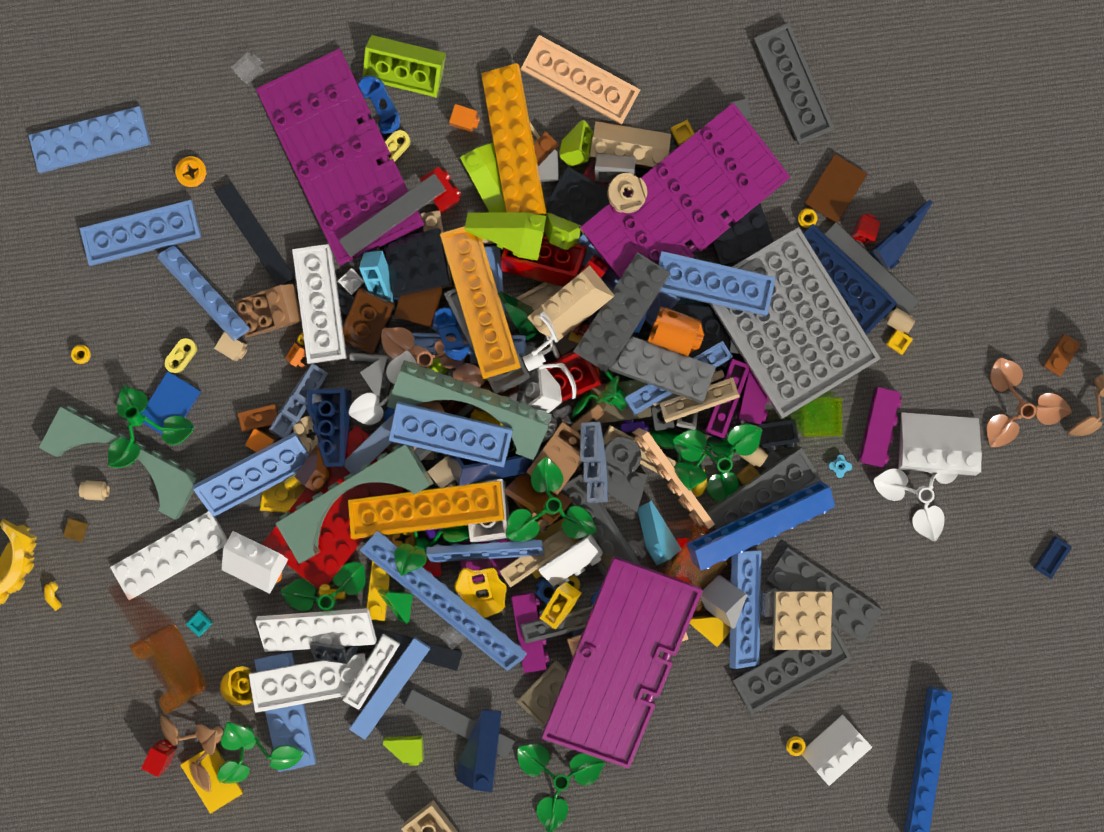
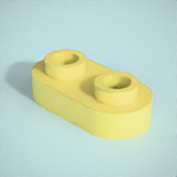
[380,130,410,163]
[165,338,197,373]

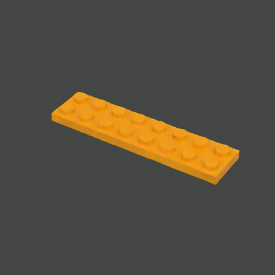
[481,63,546,215]
[440,226,521,379]
[348,481,505,539]

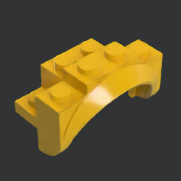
[0,519,37,605]

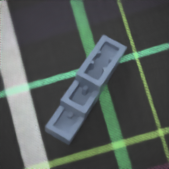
[268,363,328,439]
[344,413,395,475]
[580,422,608,503]

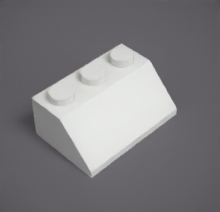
[517,367,562,413]
[467,479,510,542]
[222,531,288,594]
[539,535,603,587]
[802,714,872,786]

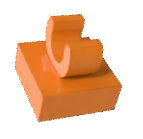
[285,343,306,367]

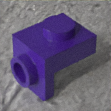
[620,419,649,432]

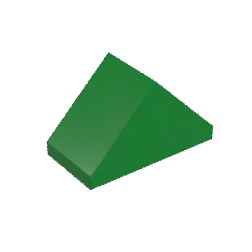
[378,589,413,624]

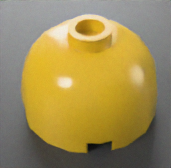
[220,666,253,706]

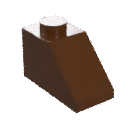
[294,445,330,493]

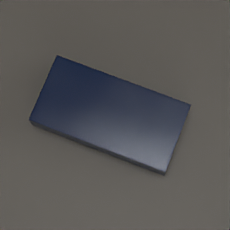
[1034,536,1072,579]

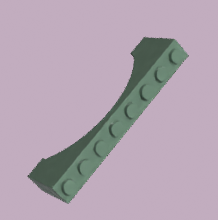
[387,360,552,460]
[39,405,200,520]
[276,443,434,564]

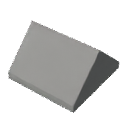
[595,154,636,183]
[360,357,391,401]
[700,575,747,629]

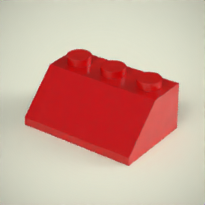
[543,351,602,401]

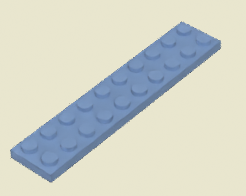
[360,531,527,671]

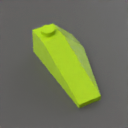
[460,142,506,213]
[464,212,546,261]

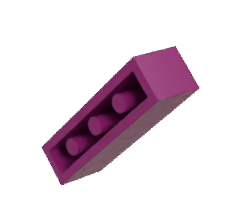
[704,359,750,438]
[737,369,769,424]
[858,387,902,467]
[512,591,550,673]

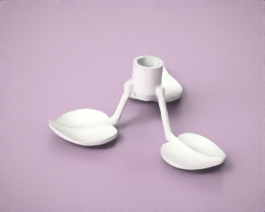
[523,311,577,399]
[349,351,417,425]
[874,468,958,541]

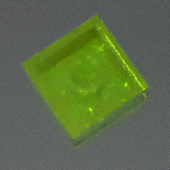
[800,398,843,437]

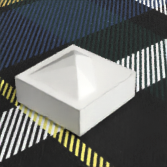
[338,268,365,295]

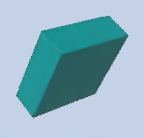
[186,610,214,637]

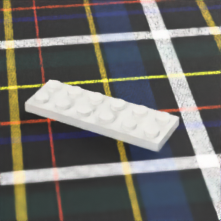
[292,244,347,364]
[110,511,228,600]
[256,608,377,652]
[249,653,366,713]

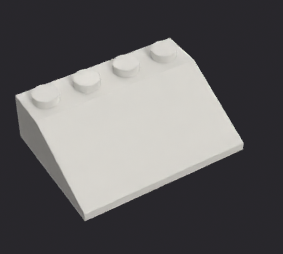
[898,412,982,476]

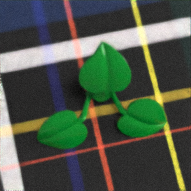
[571,371,627,421]
[107,385,194,468]
[673,424,762,502]
[649,429,736,491]
[506,457,596,542]
[394,525,469,576]
[281,562,366,611]
[217,722,304,784]
[517,744,605,832]

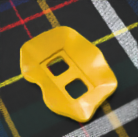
[454,568,506,618]

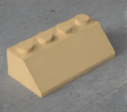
[589,121,671,170]
[527,265,615,341]

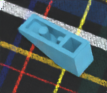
[359,251,395,309]
[638,501,682,565]

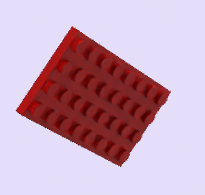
[262,425,404,590]

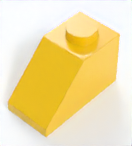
[540,582,582,629]
[689,615,730,647]

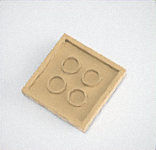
[773,591,832,650]

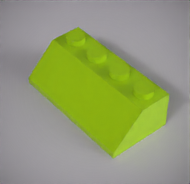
[363,35,446,97]

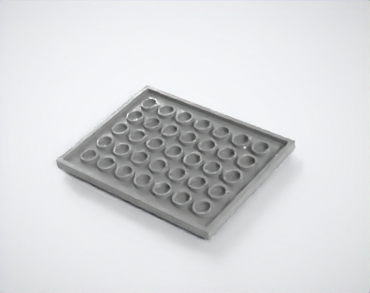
[710,227,881,419]

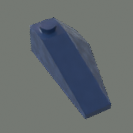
[869,200,933,269]
[307,389,352,467]
[456,709,502,792]

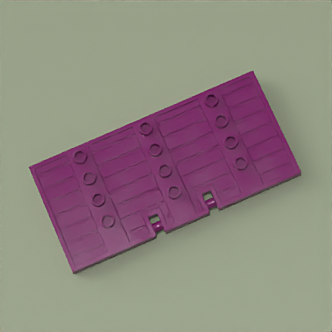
[256,48,425,266]
[579,103,791,280]
[541,556,703,769]

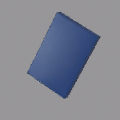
[142,371,202,435]

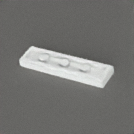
[343,634,400,710]

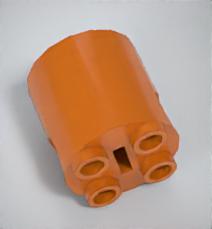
[648,306,704,356]

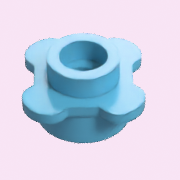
[829,455,852,478]

